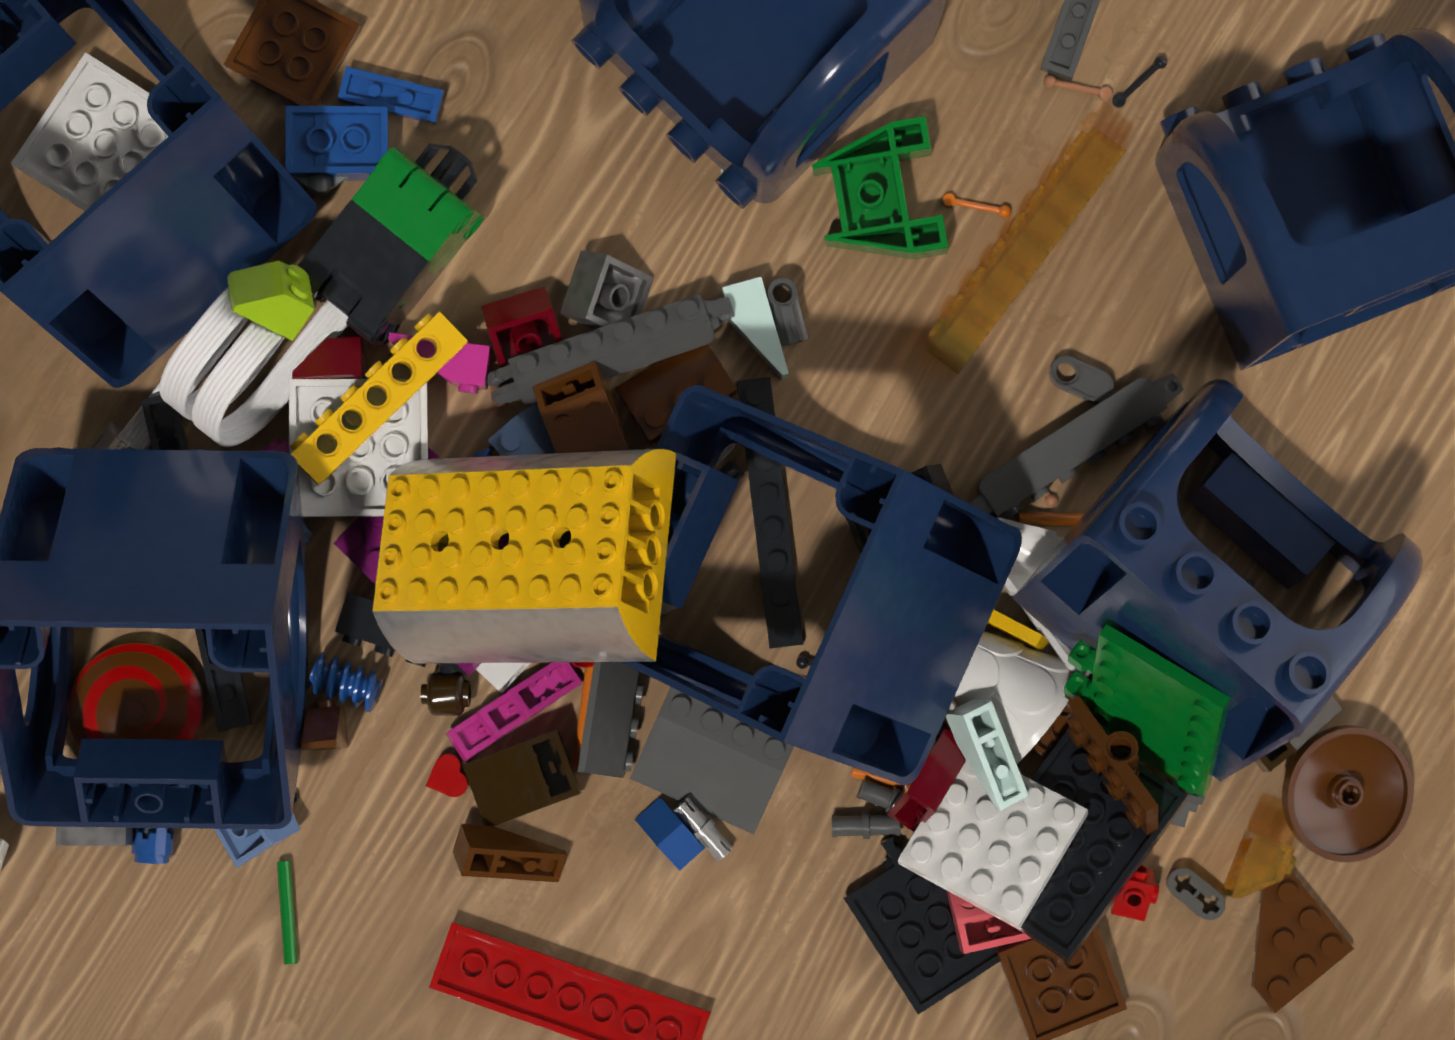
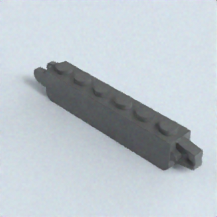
[486,293,735,405]
[968,373,1184,519]

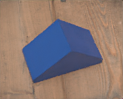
[635,797,705,871]

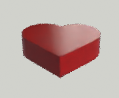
[426,754,468,797]

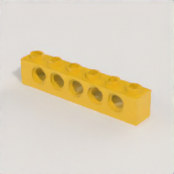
[290,311,468,487]

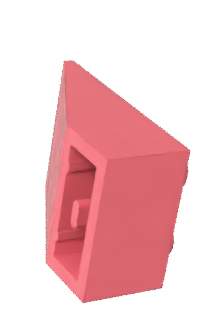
[946,890,1032,954]

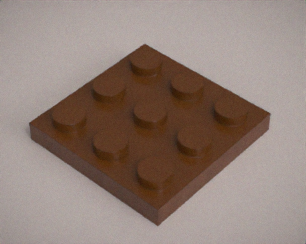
[224,0,362,106]
[996,926,1127,1040]

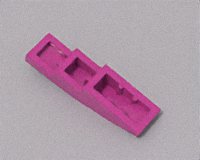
[446,662,582,762]

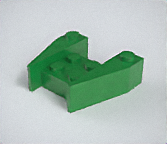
[812,116,948,259]

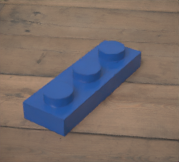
[338,66,444,125]

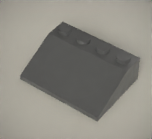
[578,662,644,778]
[630,687,794,835]

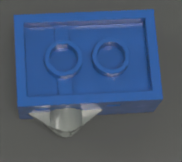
[285,106,388,196]

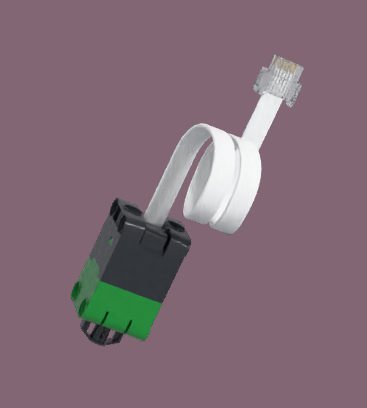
[90,143,484,450]

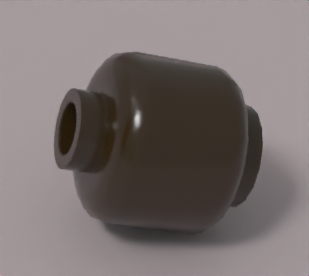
[421,672,471,716]

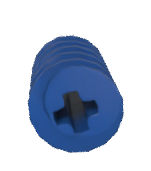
[307,652,384,712]

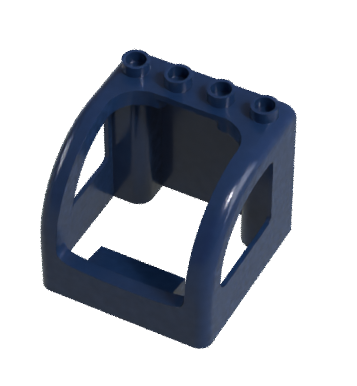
[0,0,317,388]
[571,0,946,209]
[1155,28,1455,371]
[1012,379,1423,782]
[622,385,1022,785]
[0,447,308,829]

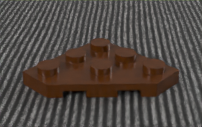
[1251,868,1354,1013]

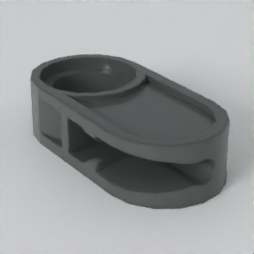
[1049,356,1114,404]

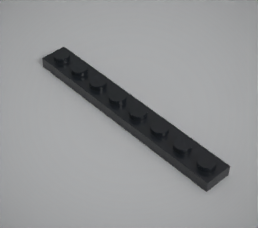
[737,377,803,649]

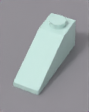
[717,277,789,380]
[946,699,1029,811]

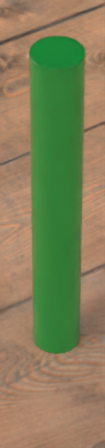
[277,861,298,965]

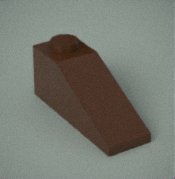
[301,700,349,751]
[453,824,567,882]

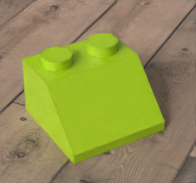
[227,261,315,341]

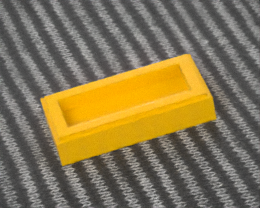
[987,609,1048,651]

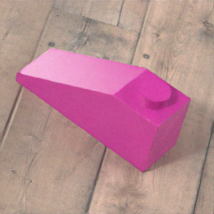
[388,332,492,394]

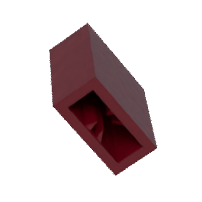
[887,728,966,832]

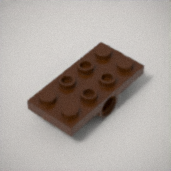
[1066,695,1158,835]

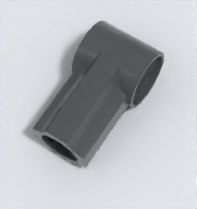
[766,278,808,347]

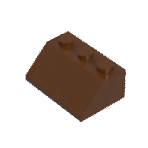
[615,344,737,445]

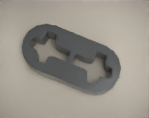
[1166,867,1225,920]

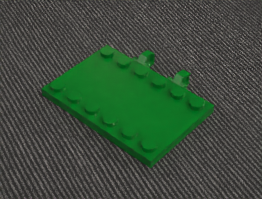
[1064,624,1231,798]

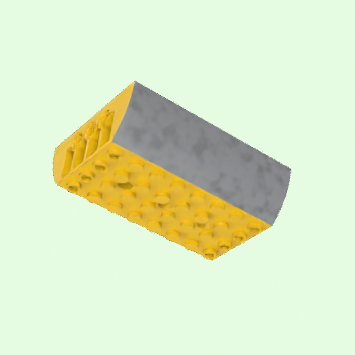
[372,449,676,664]

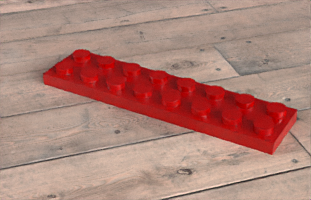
[429,922,710,1040]

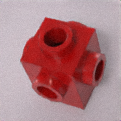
[1111,864,1160,922]

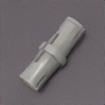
[672,796,734,862]

